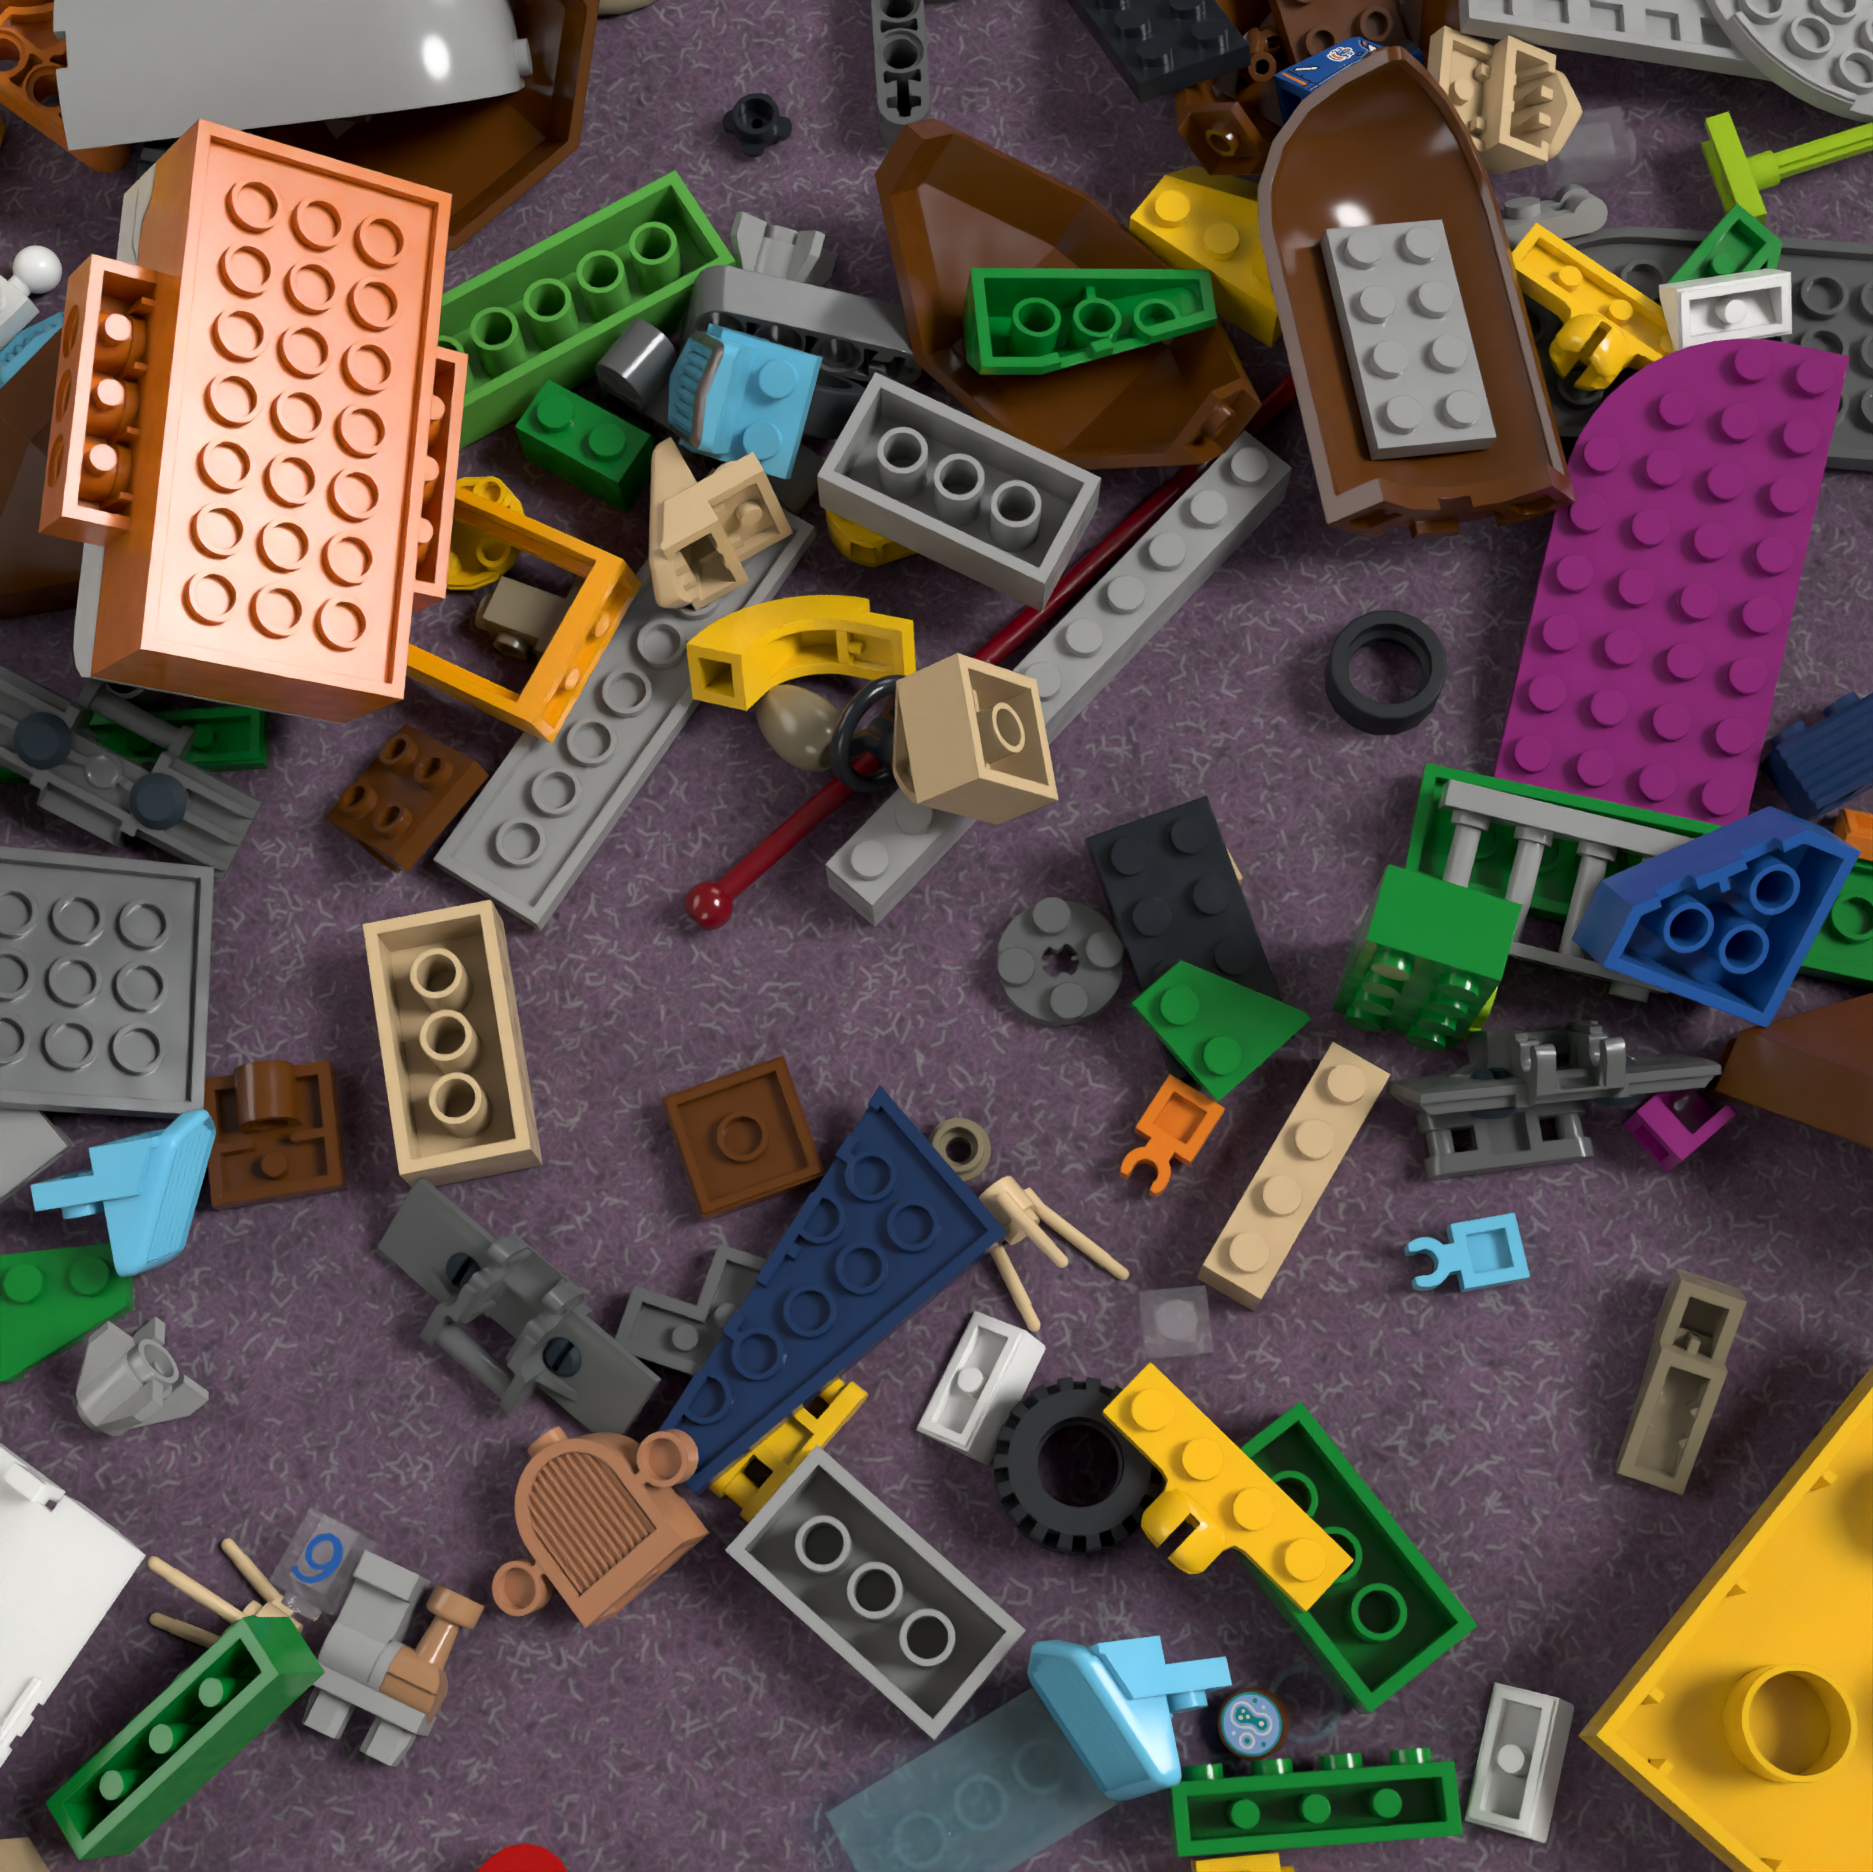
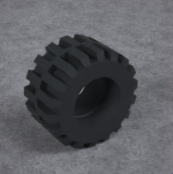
[993,1377,1163,1556]

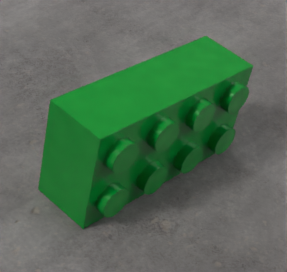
[1331,864,1522,1051]
[1230,1401,1478,1715]

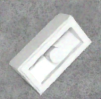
[1659,269,1792,351]
[916,1311,1046,1465]
[1465,1682,1574,1843]

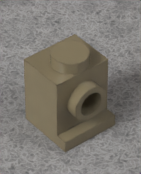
[475,576,566,661]

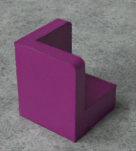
[1622,1089,1738,1173]

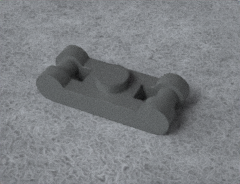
[1416,1100,1594,1181]

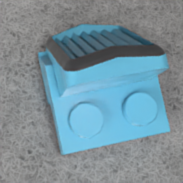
[668,323,823,480]

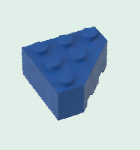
[1572,806,1861,1027]

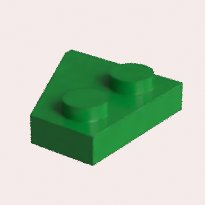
[1129,960,1311,1102]
[0,1243,134,1385]

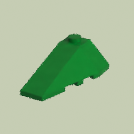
[962,268,1217,375]

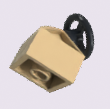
[830,653,1059,825]

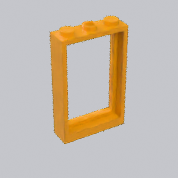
[406,485,642,744]

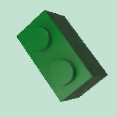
[515,379,654,514]

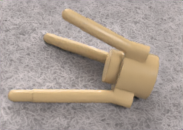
[978,1176,1129,1332]
[146,1538,303,1648]

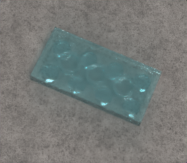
[825,1687,1123,1872]

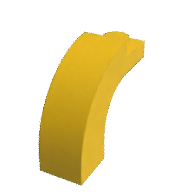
[686,595,916,711]

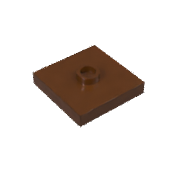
[661,1055,825,1223]

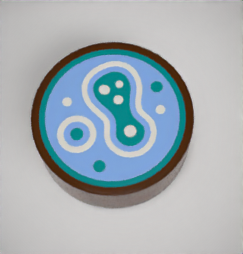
[1218,1687,1291,1760]

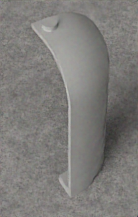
[53,0,533,151]

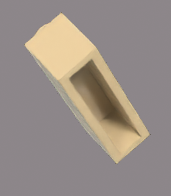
[1197,1042,1391,1311]

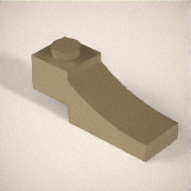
[1615,1267,1747,1495]

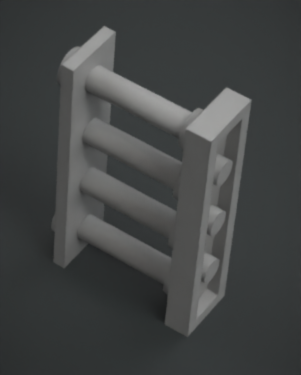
[1437,779,1694,1003]

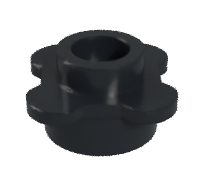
[723,93,792,157]

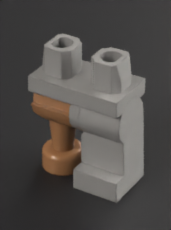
[302,1550,485,1767]

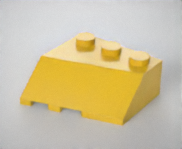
[1129,165,1282,348]

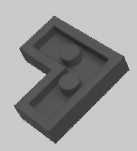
[615,1243,768,1378]

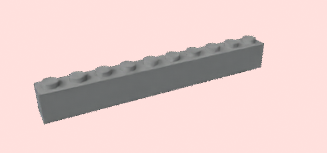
[825,430,1292,927]

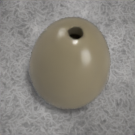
[755,684,841,772]

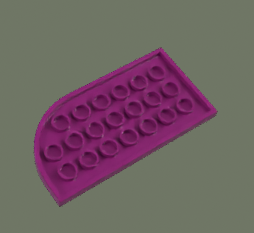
[1492,339,1850,826]

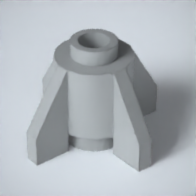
[730,212,837,287]
[76,1316,209,1436]

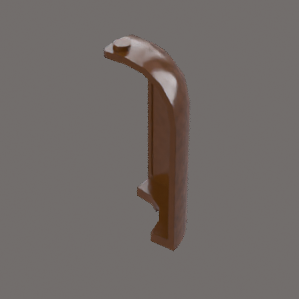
[1257,46,1576,539]

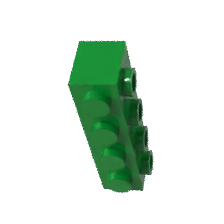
[45,1615,325,1861]
[1166,1747,1463,1857]

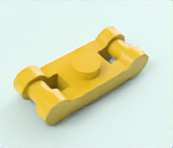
[708,1378,868,1523]

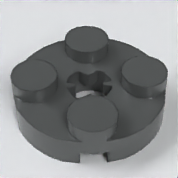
[997,897,1123,1027]

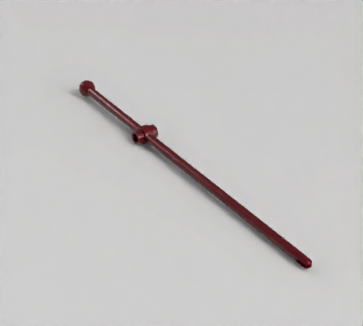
[683,372,1298,931]

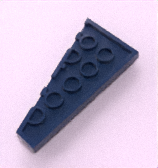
[659,1085,1007,1497]

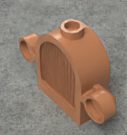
[492,1426,709,1628]

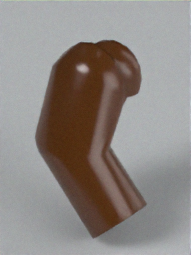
[1238,26,1282,83]

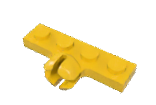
[1512,223,1676,391]
[1102,1362,1354,1613]

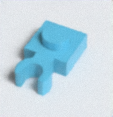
[1404,1213,1530,1293]

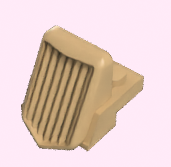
[1427,25,1583,175]
[649,437,793,611]

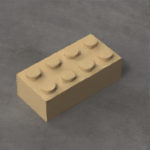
[363,900,543,1187]

